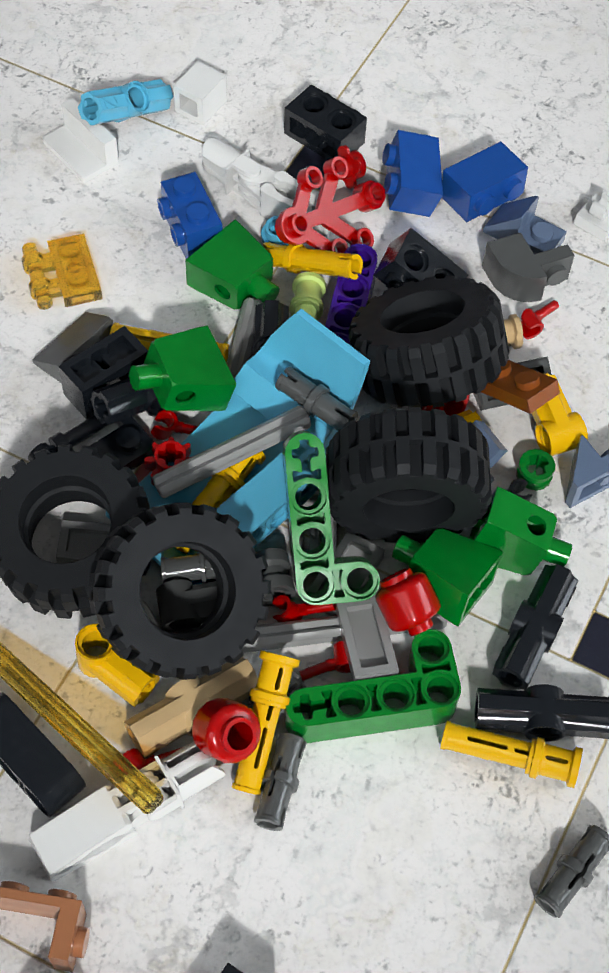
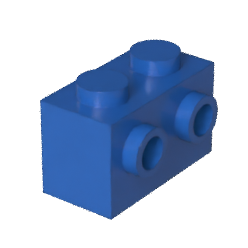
[382,130,443,217]
[442,141,528,223]
[157,172,223,259]

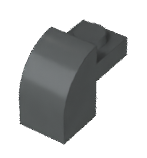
[482,233,575,302]

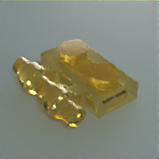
[21,233,102,310]

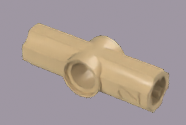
[124,656,258,758]

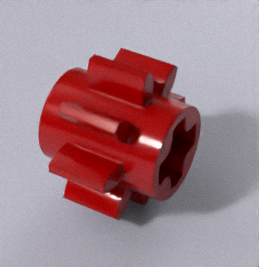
[144,436,191,486]

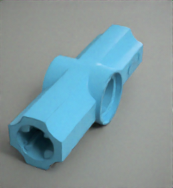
[78,79,173,126]

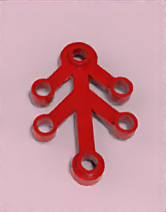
[275,156,386,253]

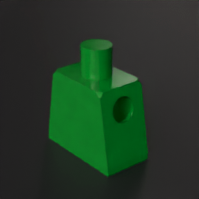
[185,220,280,310]
[129,325,237,411]
[469,486,572,576]
[392,528,503,627]

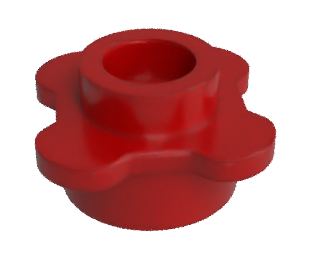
[334,145,366,189]

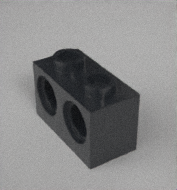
[284,85,367,160]
[373,228,469,289]
[58,326,148,420]

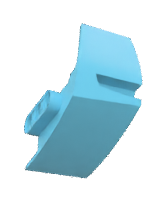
[106,309,370,585]

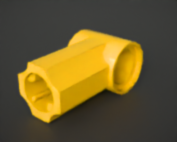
[532,373,588,456]
[75,624,160,707]

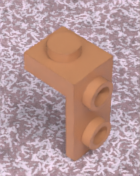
[0,881,90,972]

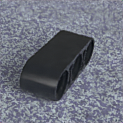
[0,692,86,818]

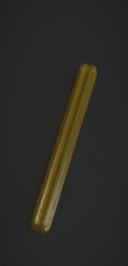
[0,642,164,814]

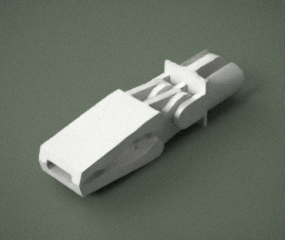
[202,138,330,238]
[29,741,226,881]

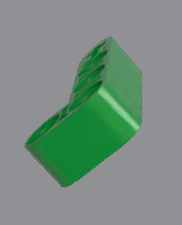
[283,431,380,605]
[285,629,461,743]

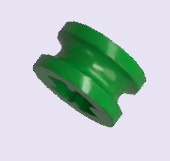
[516,449,556,491]

